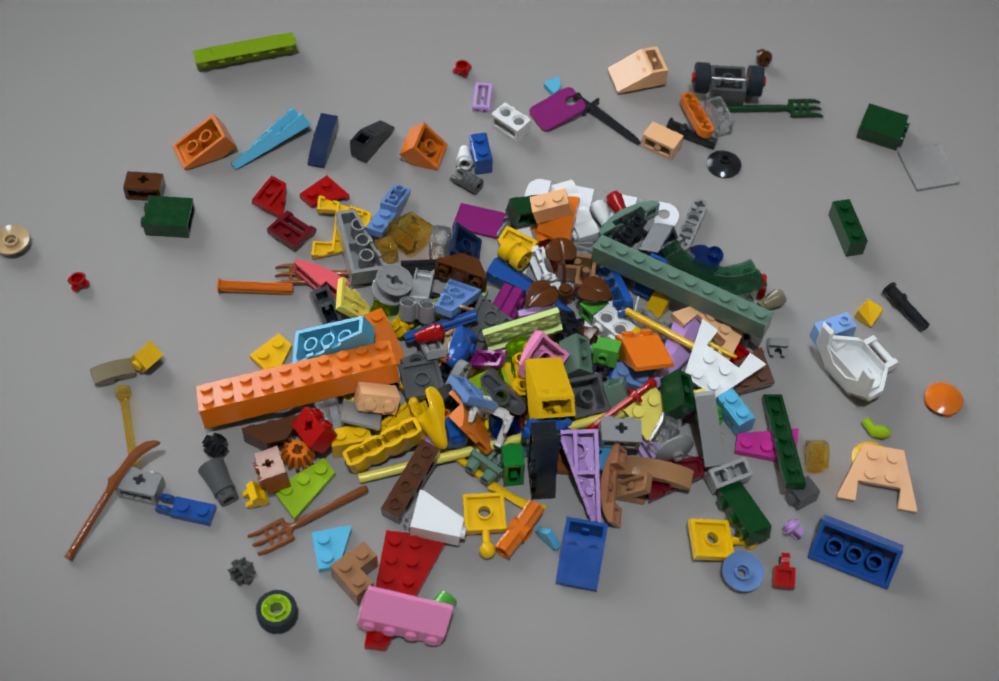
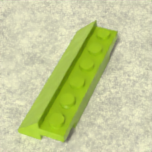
[193,31,297,70]

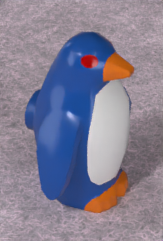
[441,325,478,369]

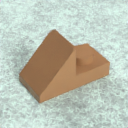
[616,472,653,505]

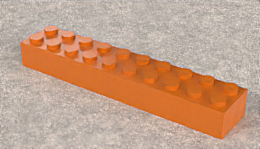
[196,340,400,429]

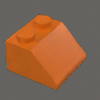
[400,122,448,171]

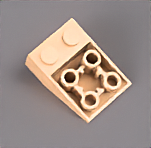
[607,46,668,94]

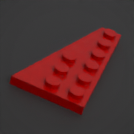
[364,530,447,652]

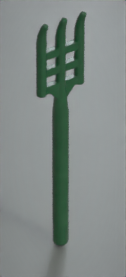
[717,99,823,117]

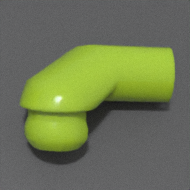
[862,417,891,439]

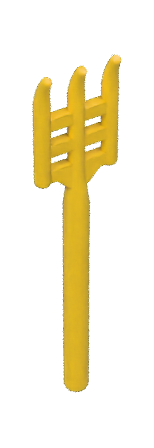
[625,308,737,358]

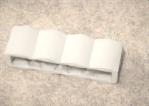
[550,180,599,243]

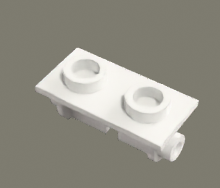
[530,245,557,282]

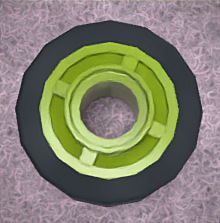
[256,590,298,634]

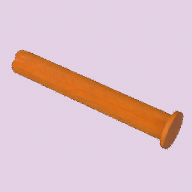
[217,278,293,294]

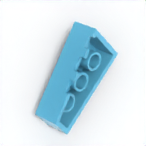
[292,316,375,363]

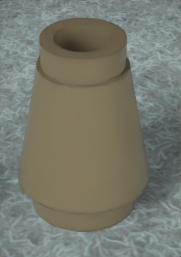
[757,289,787,310]

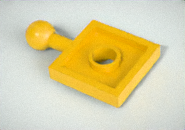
[462,492,507,559]
[687,518,758,561]

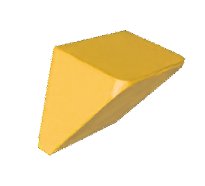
[645,291,670,319]

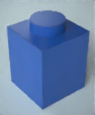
[445,417,469,449]

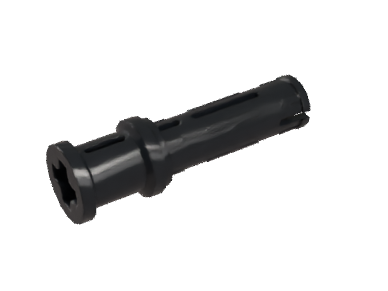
[666,118,718,149]
[882,282,930,332]

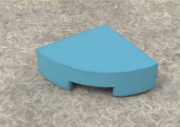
[544,76,561,95]
[535,526,560,550]

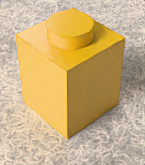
[129,340,164,373]

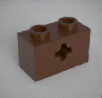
[123,171,166,201]

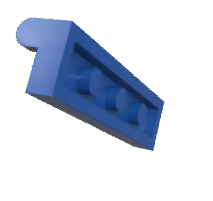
[597,267,633,318]

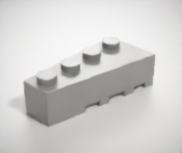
[336,209,387,285]

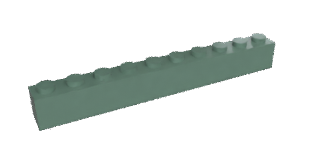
[592,235,773,339]

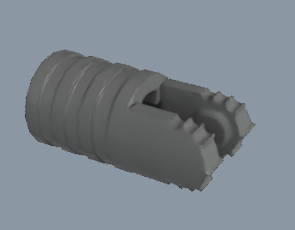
[450,166,484,194]

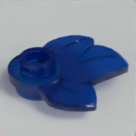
[690,245,724,274]

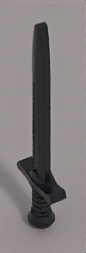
[573,92,641,145]

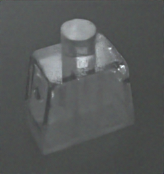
[645,410,682,454]

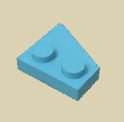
[312,525,352,573]

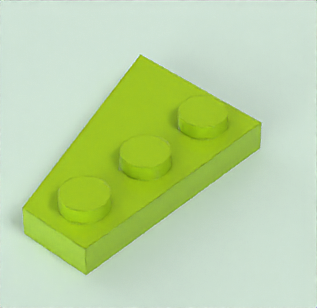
[273,458,336,521]

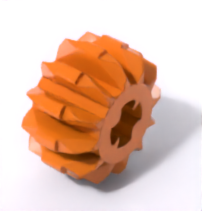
[281,437,316,472]

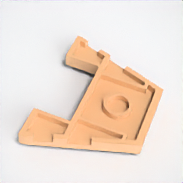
[670,306,744,361]
[836,443,917,514]

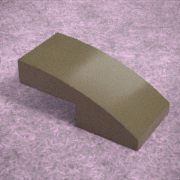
[90,358,136,386]

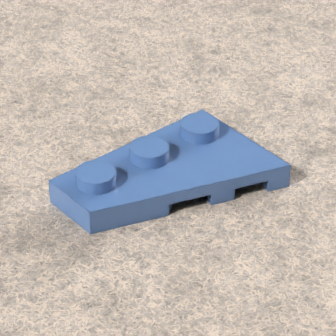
[435,278,482,318]

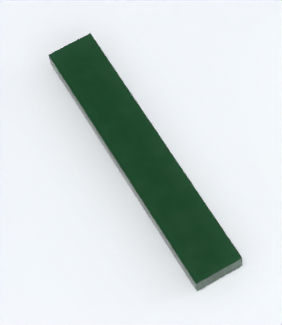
[762,394,806,489]

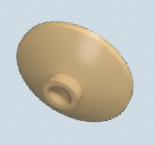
[0,224,30,255]

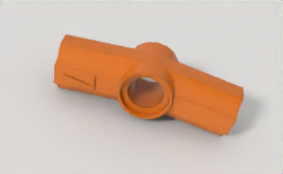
[495,500,544,559]

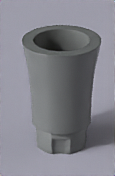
[198,457,238,506]

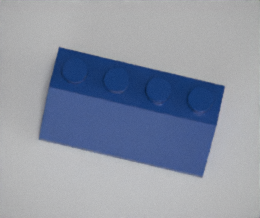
[808,514,904,589]

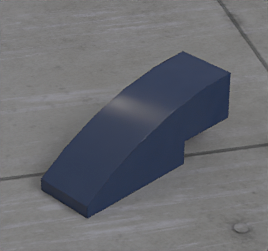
[307,113,339,169]

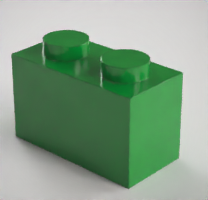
[500,443,525,487]

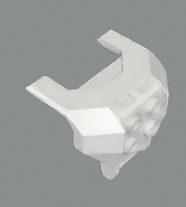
[816,322,900,401]

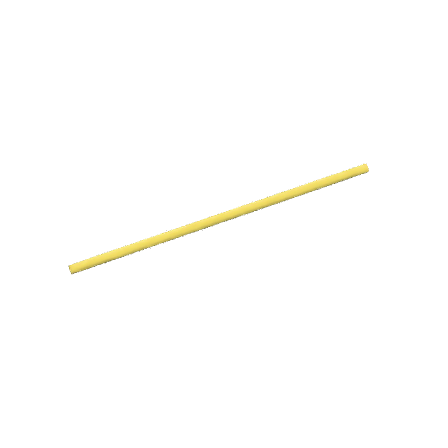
[358,388,706,483]

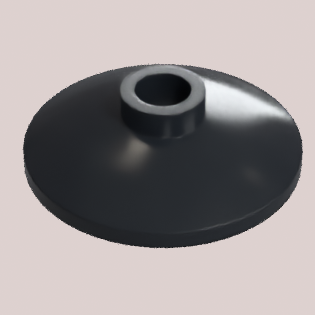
[706,150,741,178]

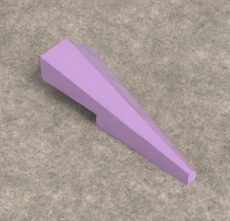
[649,318,701,390]
[560,429,602,523]

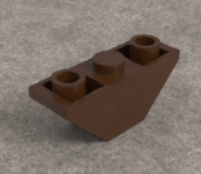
[435,253,487,292]
[242,415,298,451]

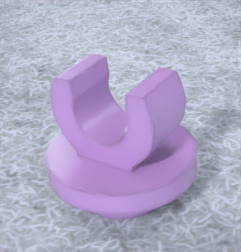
[783,519,806,540]

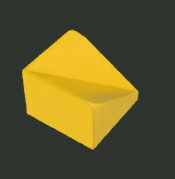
[855,299,883,328]

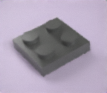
[399,358,444,402]

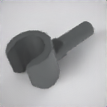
[740,333,764,352]

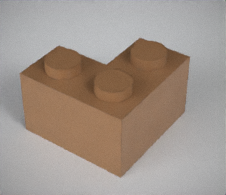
[557,254,596,298]
[330,541,378,606]

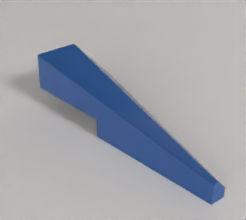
[486,257,573,311]

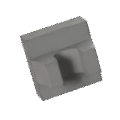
[767,338,789,356]

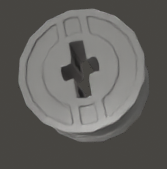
[372,264,413,306]

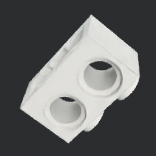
[491,103,531,143]
[592,304,636,340]

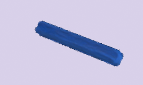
[404,309,479,343]

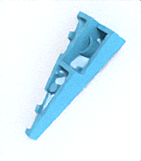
[231,108,311,169]

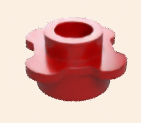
[453,60,472,76]
[67,272,89,291]

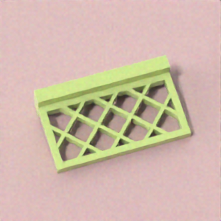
[482,307,563,350]

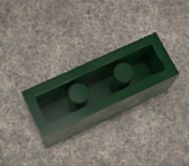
[828,199,868,257]
[717,481,772,546]

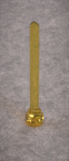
[114,384,138,468]

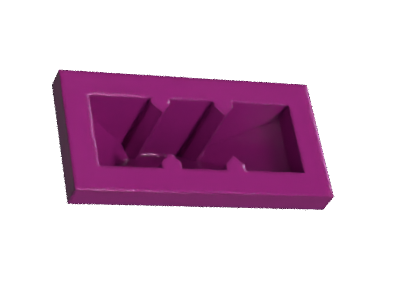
[469,350,508,368]

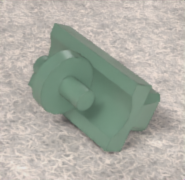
[465,449,503,486]

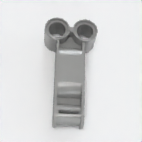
[399,268,436,324]

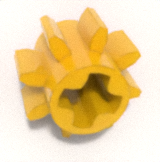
[391,315,414,338]

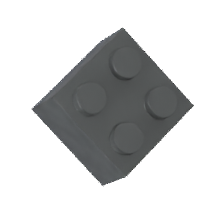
[565,373,610,421]

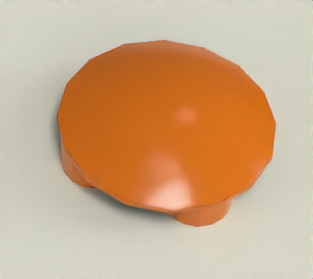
[924,382,964,418]

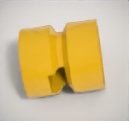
[497,237,532,271]

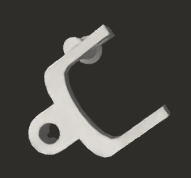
[468,396,514,447]

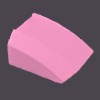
[518,330,570,380]

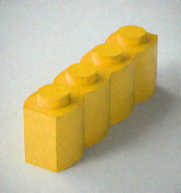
[342,417,426,473]

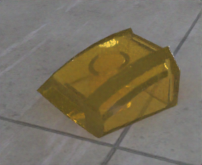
[386,211,440,255]

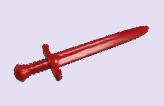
[585,377,657,429]

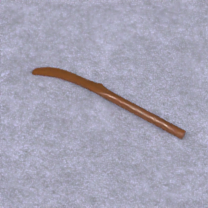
[64,440,161,561]

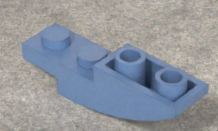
[365,184,411,238]

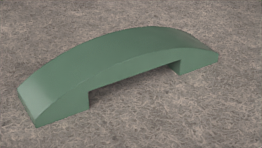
[598,201,660,239]

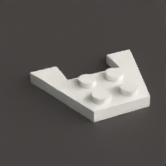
[685,319,766,398]

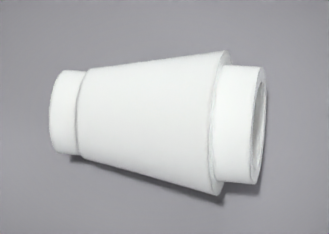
[456,145,473,170]
[590,200,610,227]

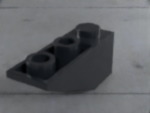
[350,120,395,162]

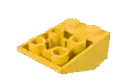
[524,357,576,419]

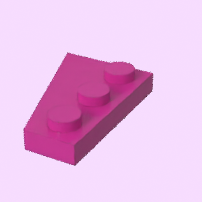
[734,428,799,463]

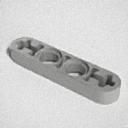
[673,198,708,255]

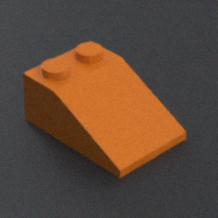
[172,114,237,170]
[361,308,405,367]
[615,329,674,371]

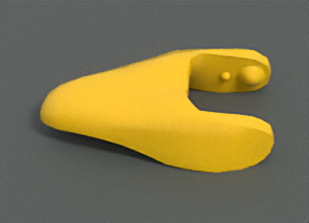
[408,386,448,449]

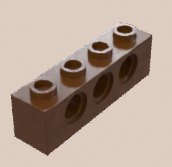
[381,439,440,525]

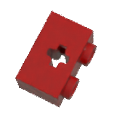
[291,406,337,453]

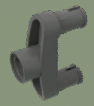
[480,368,528,415]

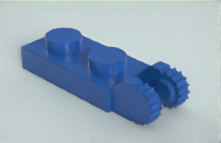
[155,493,217,526]

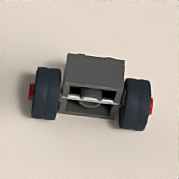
[691,62,766,105]

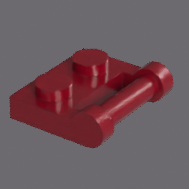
[267,210,317,251]

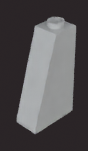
[694,390,725,470]

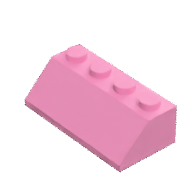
[356,585,453,646]

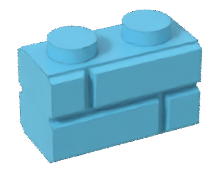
[716,389,756,437]

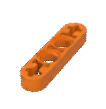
[680,92,714,139]

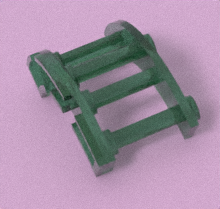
[660,239,767,295]

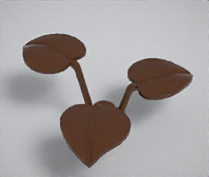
[526,237,612,308]

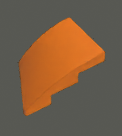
[537,196,580,241]
[449,390,491,456]

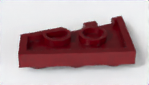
[647,456,705,503]

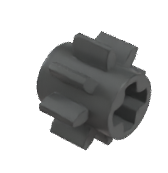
[228,557,256,585]

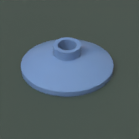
[722,551,764,592]

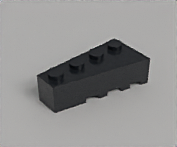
[527,421,561,500]

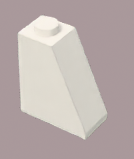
[410,490,467,546]

